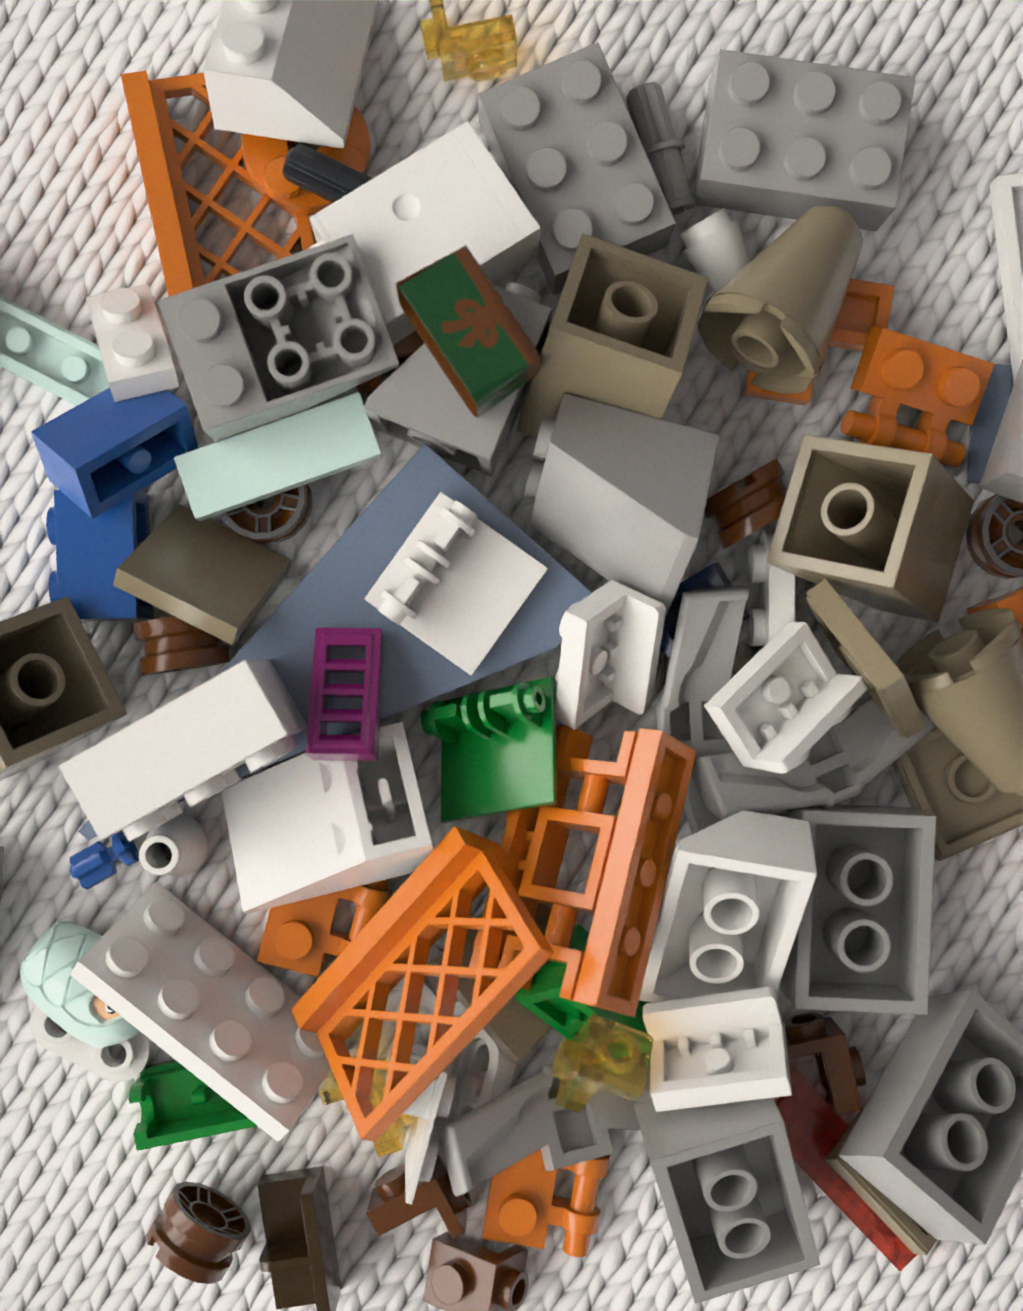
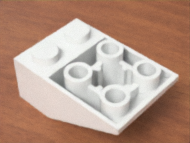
[221,722,433,914]

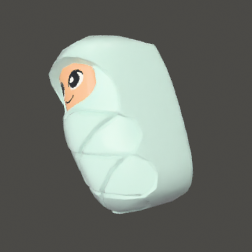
[20,921,140,1049]

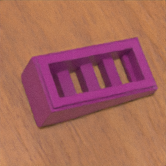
[306,628,383,761]

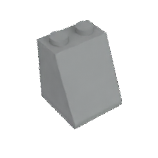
[364,282,552,477]
[523,393,719,615]

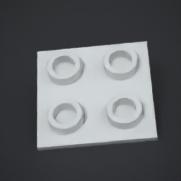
[364,492,548,676]
[386,1042,456,1204]

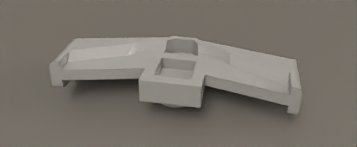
[656,586,749,834]
[691,697,936,820]
[442,1058,652,1196]

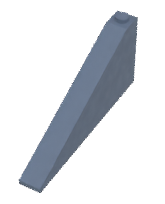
[78,443,592,840]

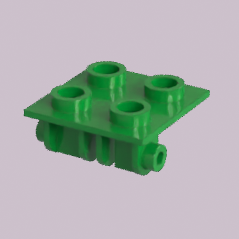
[421,676,557,823]

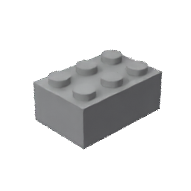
[477,42,676,295]
[693,49,916,231]
[780,804,936,1015]
[838,989,1023,1245]
[634,1098,820,1304]

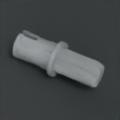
[626,82,696,215]

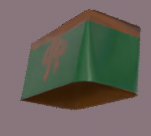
[396,245,541,418]

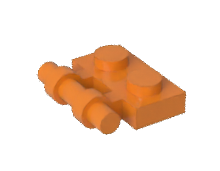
[841,326,995,468]
[257,879,393,977]
[482,1149,610,1257]

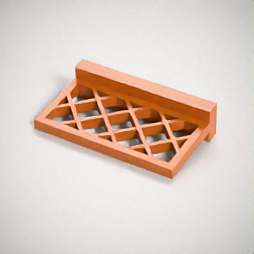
[120,70,315,297]
[291,826,554,1142]

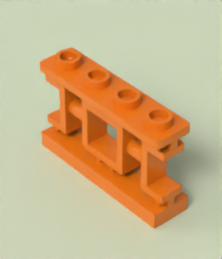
[469,725,697,1017]

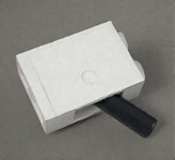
[282,121,540,345]

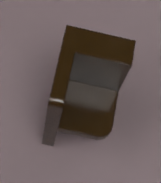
[257,1166,342,1311]

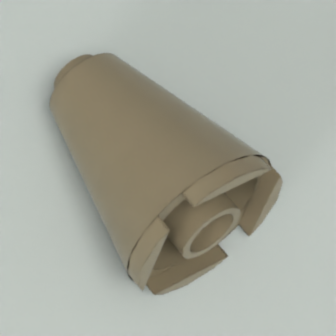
[697,206,863,394]
[895,609,1023,796]

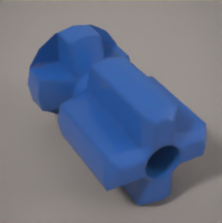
[70,831,139,890]

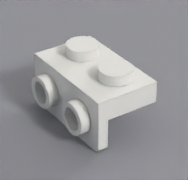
[555,580,666,730]
[704,622,868,774]
[643,987,792,1112]

